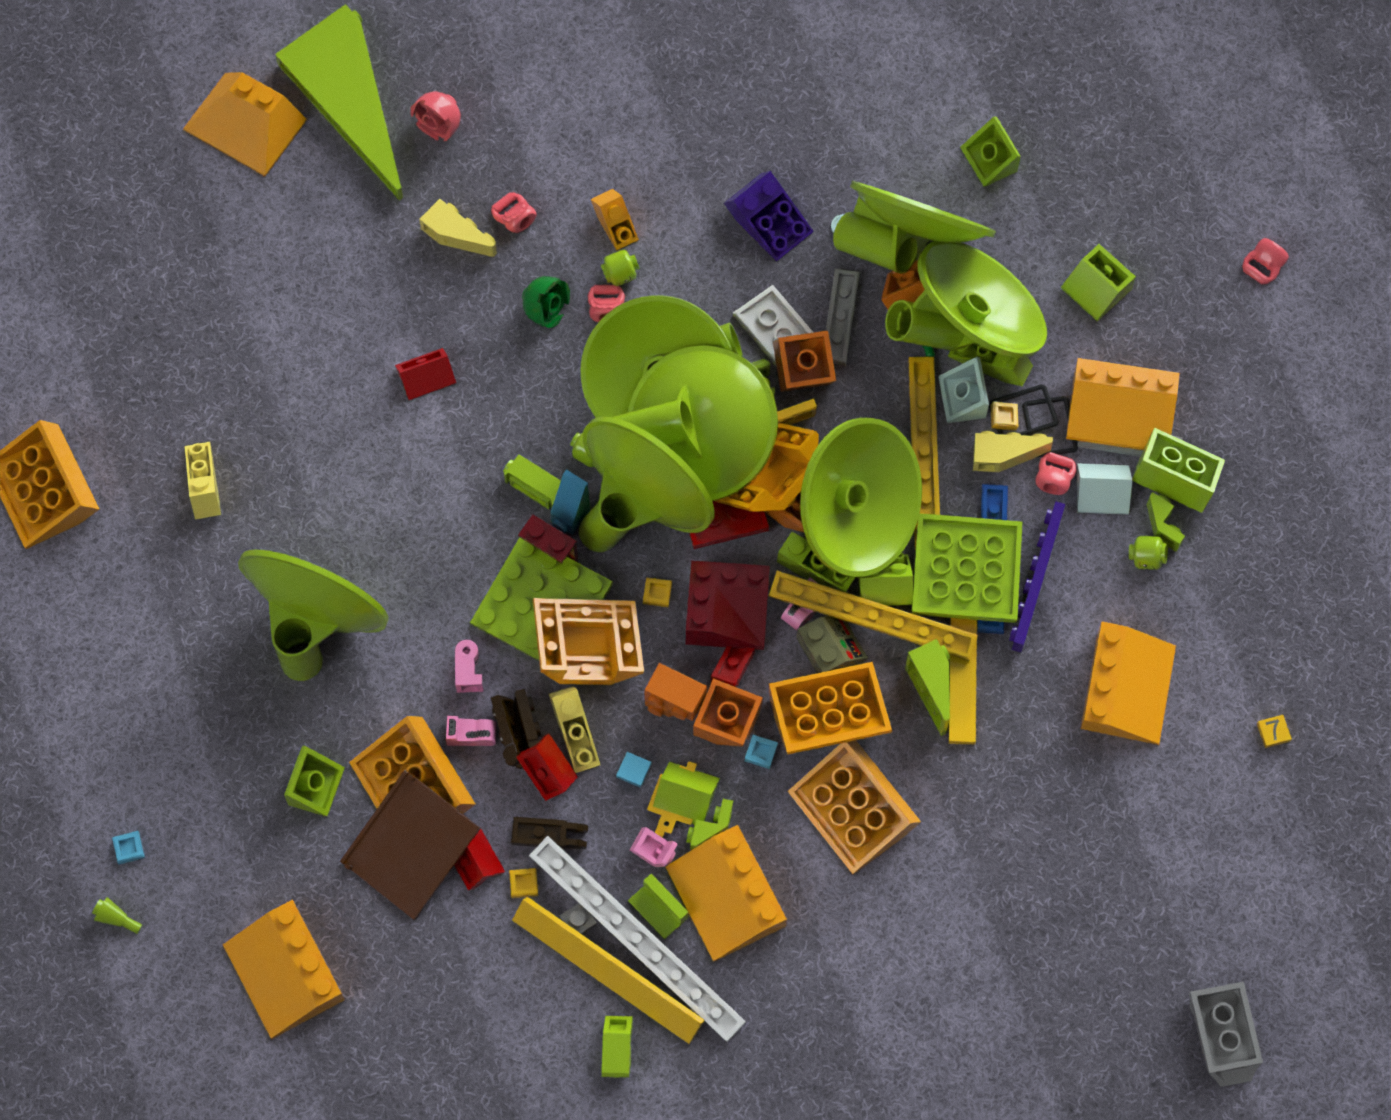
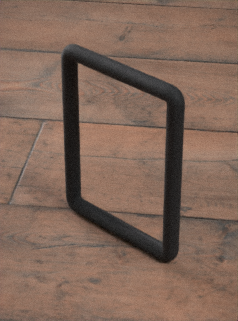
[989,384,1059,436]
[1022,396,1078,457]

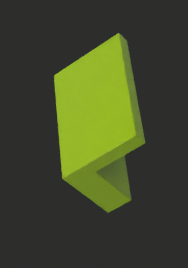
[628,874,688,940]

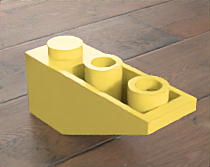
[419,199,497,257]
[973,431,1053,472]
[185,442,221,520]
[549,686,600,773]

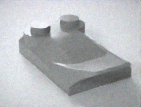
[1189,982,1263,1087]

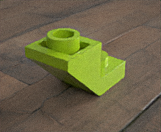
[1147,492,1185,552]
[686,799,733,851]
[602,1016,633,1078]

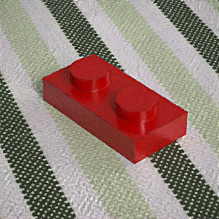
[711,646,755,687]

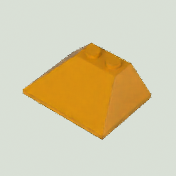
[183,72,307,176]
[714,423,819,512]
[533,598,644,685]

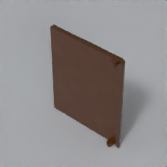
[340,770,481,920]

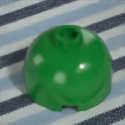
[522,276,570,328]

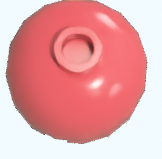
[410,91,461,141]

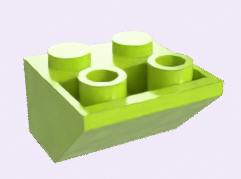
[1061,244,1136,321]
[858,553,913,606]

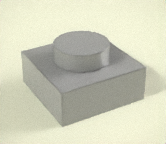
[559,903,597,935]

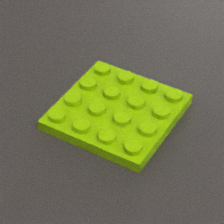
[912,513,1023,623]
[470,537,613,661]

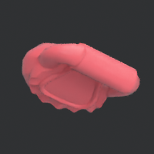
[491,192,537,233]
[1242,238,1289,285]
[588,285,625,322]
[1035,452,1077,495]

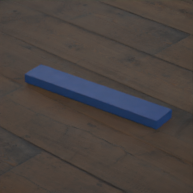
[977,484,1008,634]

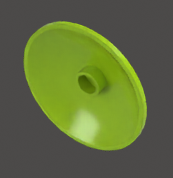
[833,181,996,274]
[885,241,1047,358]
[581,295,743,418]
[613,345,778,501]
[579,417,715,552]
[800,418,922,577]
[238,550,389,681]

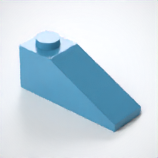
[550,469,590,535]

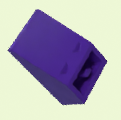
[724,171,814,261]

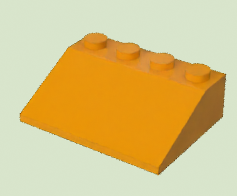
[1066,358,1180,450]
[0,420,99,549]
[1081,622,1176,745]
[769,662,892,755]
[349,716,475,814]
[787,740,921,874]
[665,825,787,962]
[223,899,345,1039]

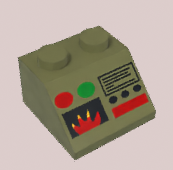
[796,616,868,673]

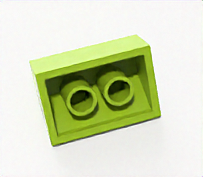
[1132,428,1225,513]

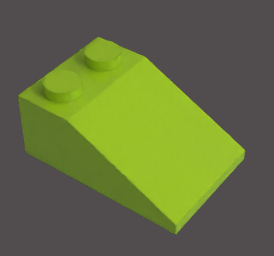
[905,639,950,736]

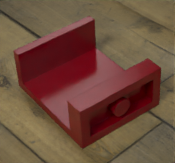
[518,514,578,563]

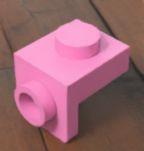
[629,827,677,867]

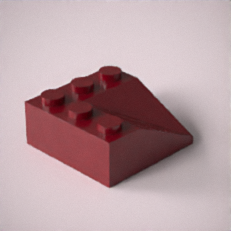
[685,560,770,650]

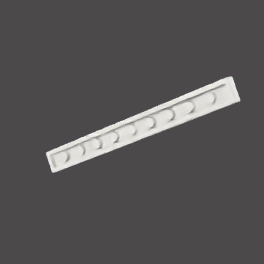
[529,836,746,1042]

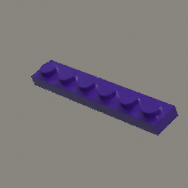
[1009,501,1065,653]

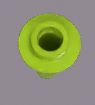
[92,897,142,934]

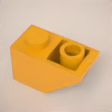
[591,189,639,250]

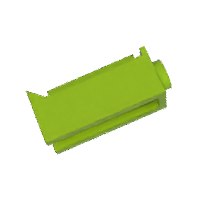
[503,454,561,509]

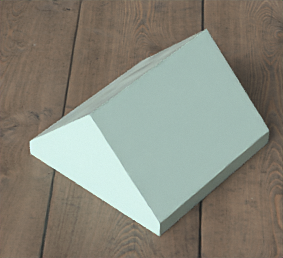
[938,357,989,423]
[1077,463,1132,515]

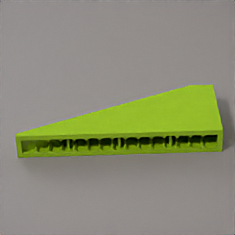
[275,4,403,201]

